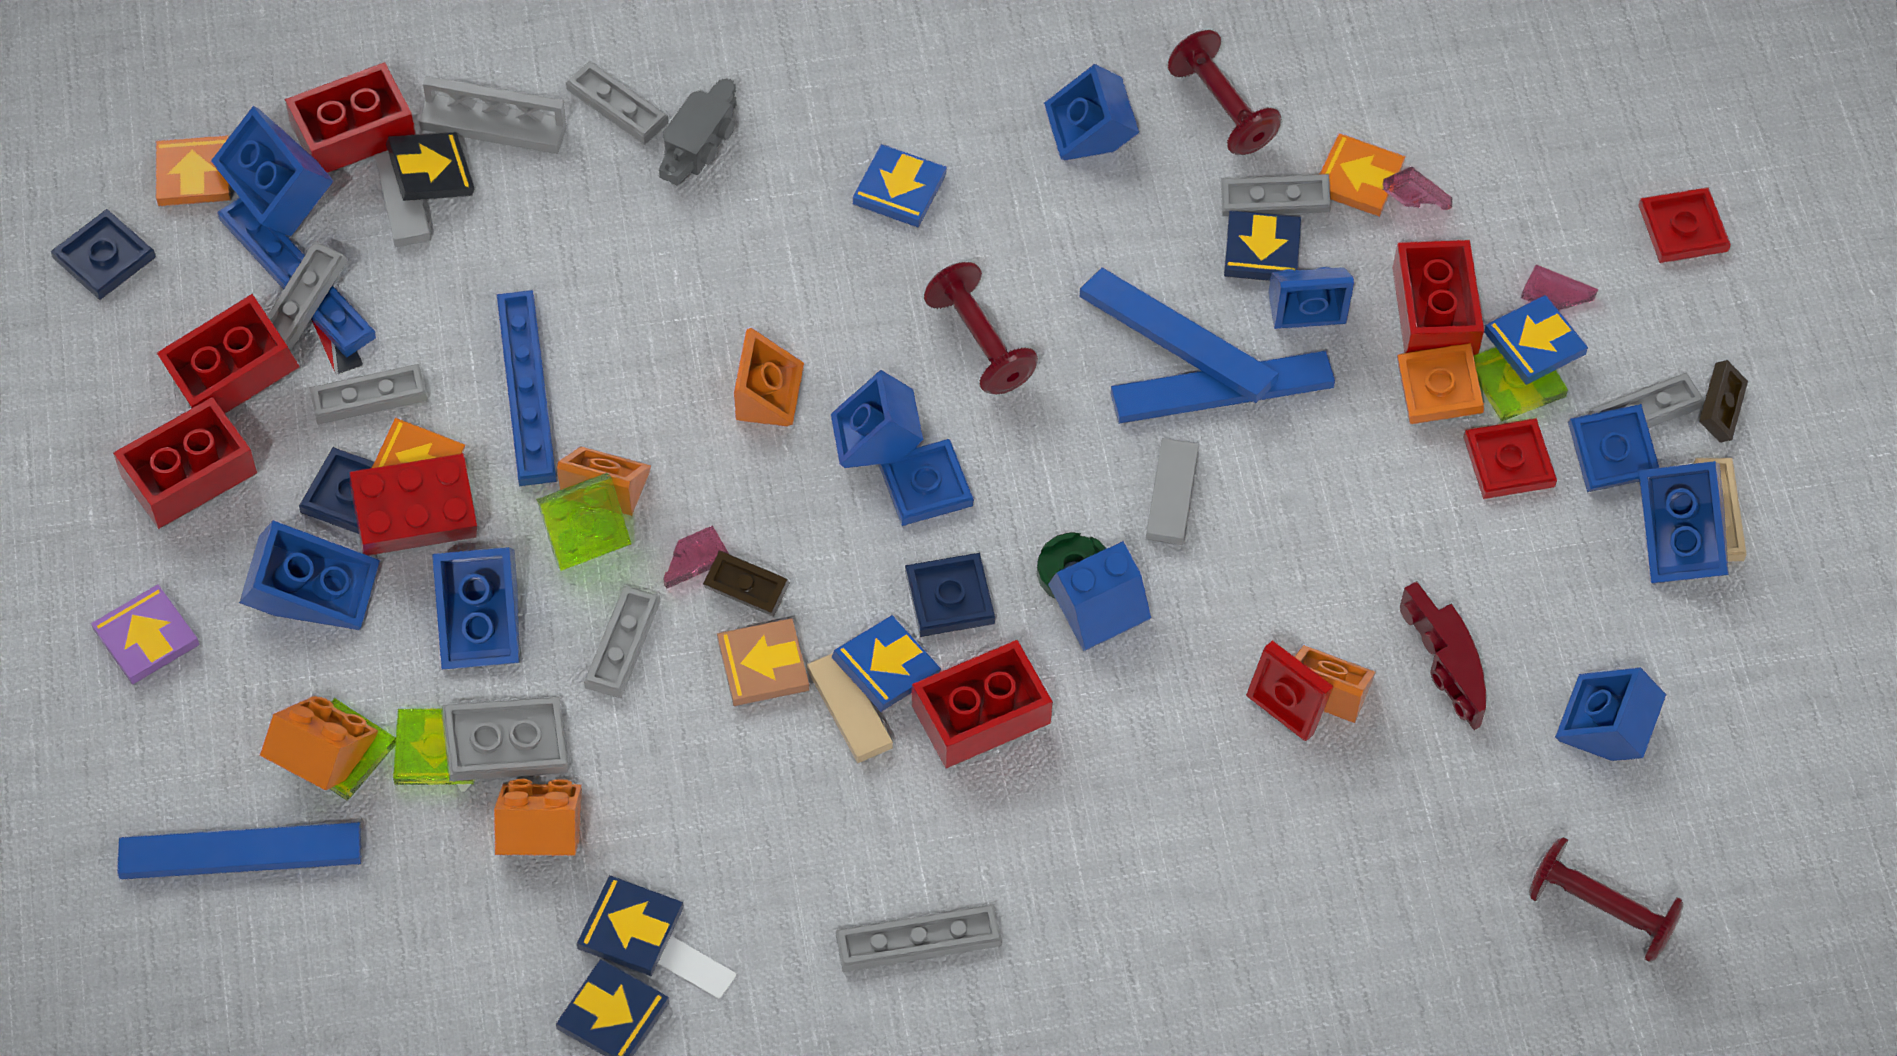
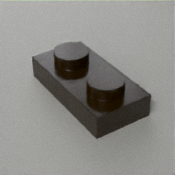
[1699,360,1748,443]
[703,550,790,617]

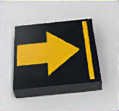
[386,132,475,201]

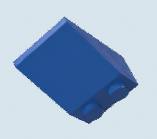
[211,106,334,237]
[1639,461,1729,584]
[239,520,380,630]
[432,547,520,670]

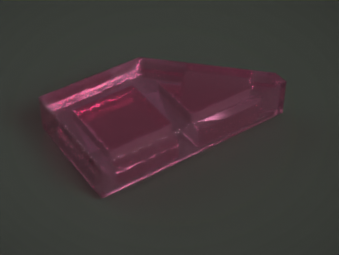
[1383,166,1452,210]
[1521,264,1598,311]
[663,525,729,589]

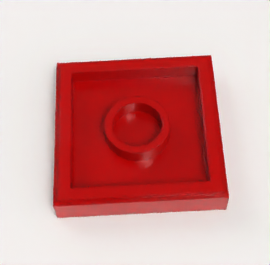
[1638,187,1731,263]
[1463,418,1557,499]
[1246,640,1334,741]

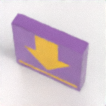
[91,584,200,685]

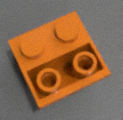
[259,697,379,790]
[494,779,582,856]

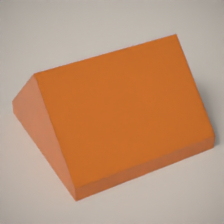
[734,328,804,427]
[557,446,651,516]
[1295,645,1376,723]

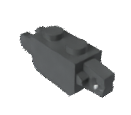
[659,78,737,186]

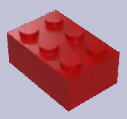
[285,62,416,173]
[1392,240,1484,356]
[157,294,300,413]
[113,397,257,529]
[350,453,477,556]
[912,640,1053,769]

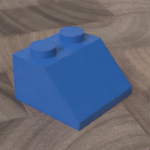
[1044,64,1139,161]
[1268,267,1354,329]
[831,370,923,468]
[1048,541,1151,652]
[1555,667,1666,761]

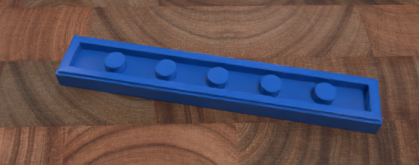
[217,198,376,358]
[1080,267,1279,404]
[497,290,557,487]
[1110,351,1335,424]
[117,822,361,880]

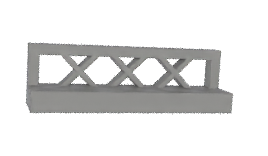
[419,76,567,154]

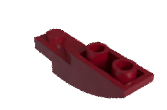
[1400,581,1486,730]

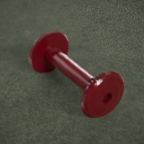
[1167,30,1281,155]
[924,262,1038,395]
[1529,837,1684,962]

